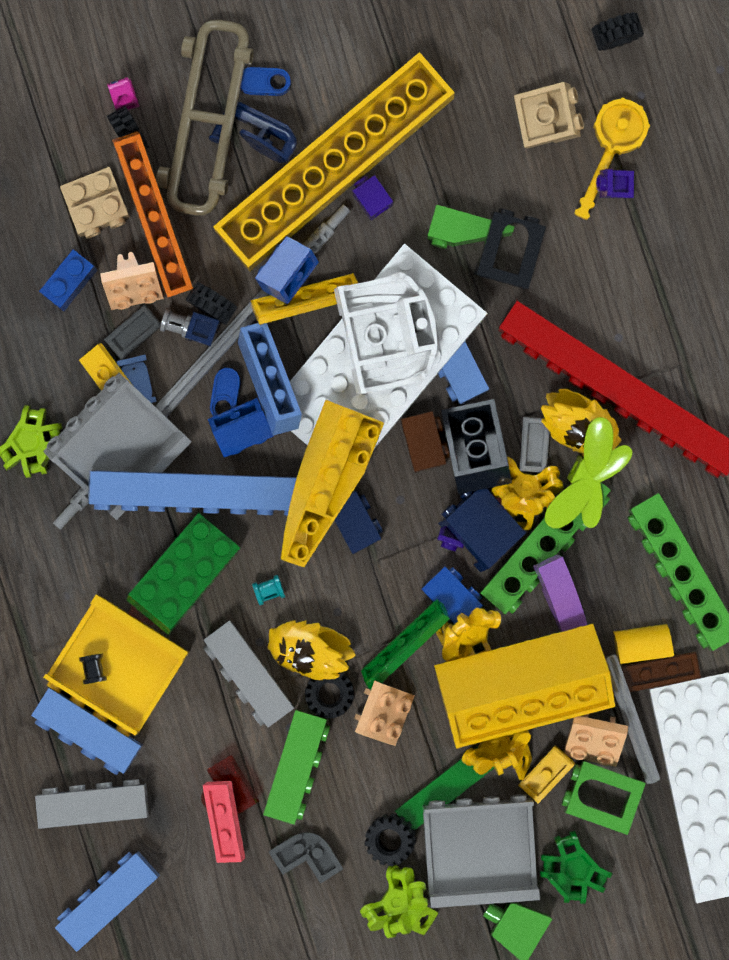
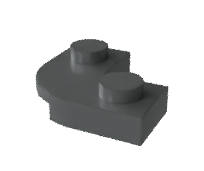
[268,832,344,884]

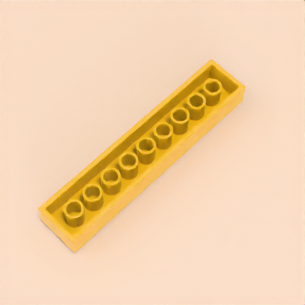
[213,52,455,272]

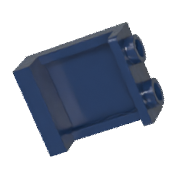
[438,489,526,572]

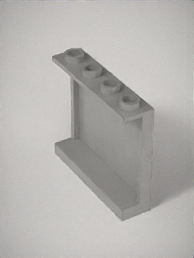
[43,373,192,520]
[422,794,540,908]

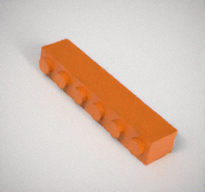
[112,131,193,298]

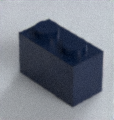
[334,491,383,555]

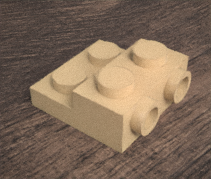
[514,82,584,149]
[60,167,130,239]

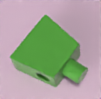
[482,902,552,960]

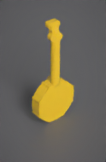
[574,98,650,220]

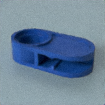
[240,67,291,96]
[210,368,240,417]

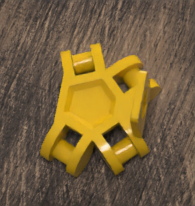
[492,456,564,530]
[436,608,501,661]
[462,730,532,780]

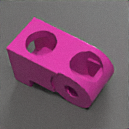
[107,77,139,110]

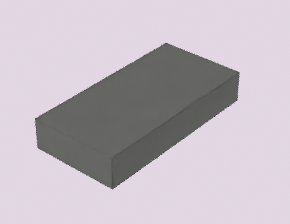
[104,305,161,360]

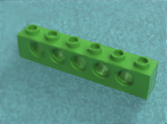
[479,482,611,615]
[627,493,729,651]

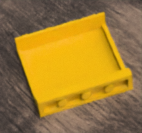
[43,594,190,737]

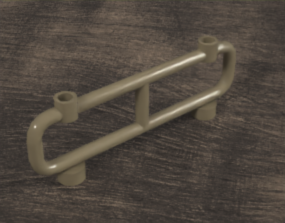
[156,19,254,216]

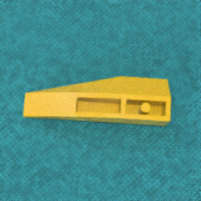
[281,400,384,567]

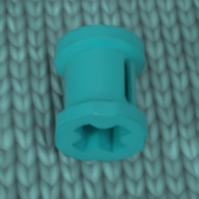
[252,574,286,605]

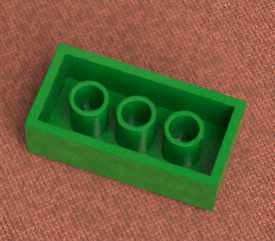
[127,513,240,635]

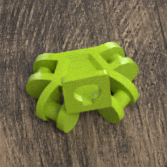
[0,405,63,478]
[360,865,438,938]

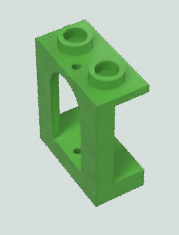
[561,760,646,835]

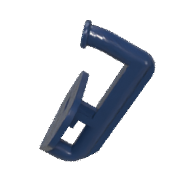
[208,102,297,163]

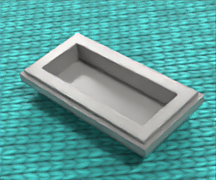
[520,417,549,472]

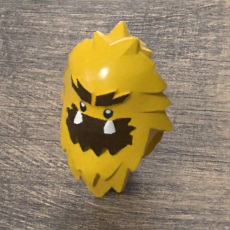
[541,389,621,456]
[268,620,356,680]

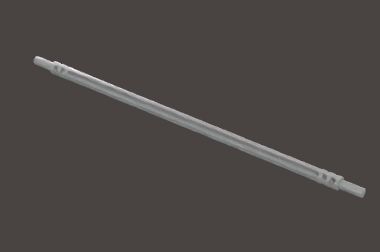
[53,204,351,530]

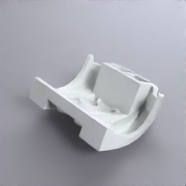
[334,272,437,395]

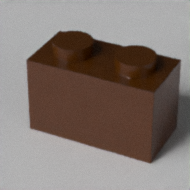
[401,411,450,473]

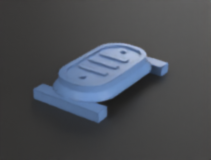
[117,355,157,403]

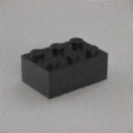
[441,399,512,494]

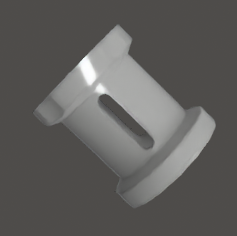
[160,308,192,338]

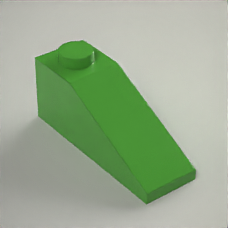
[427,205,515,249]

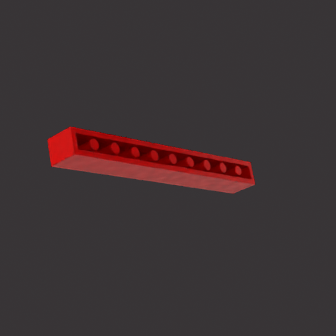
[498,301,729,478]

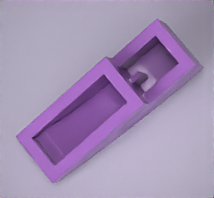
[533,554,587,632]

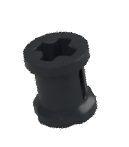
[79,653,107,684]

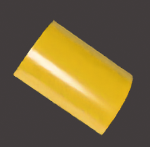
[613,624,674,664]

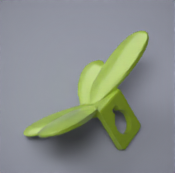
[545,417,633,528]

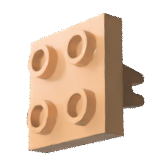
[100,252,164,310]
[354,681,415,746]
[564,714,628,767]

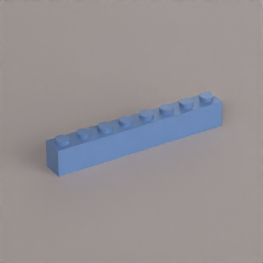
[88,470,297,516]

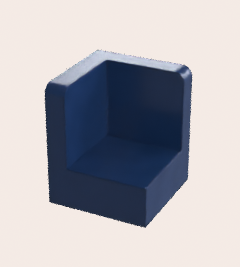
[185,312,220,347]

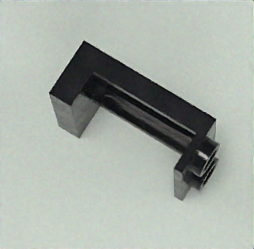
[473,208,546,289]

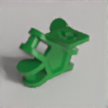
[540,830,613,904]

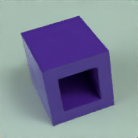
[352,175,393,221]

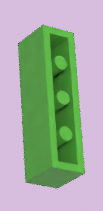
[263,709,330,825]

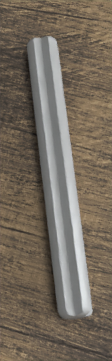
[605,655,660,784]

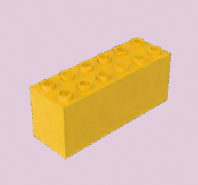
[434,624,616,749]

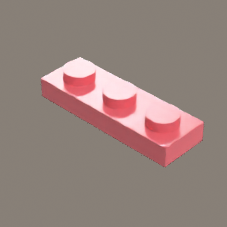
[202,781,245,863]

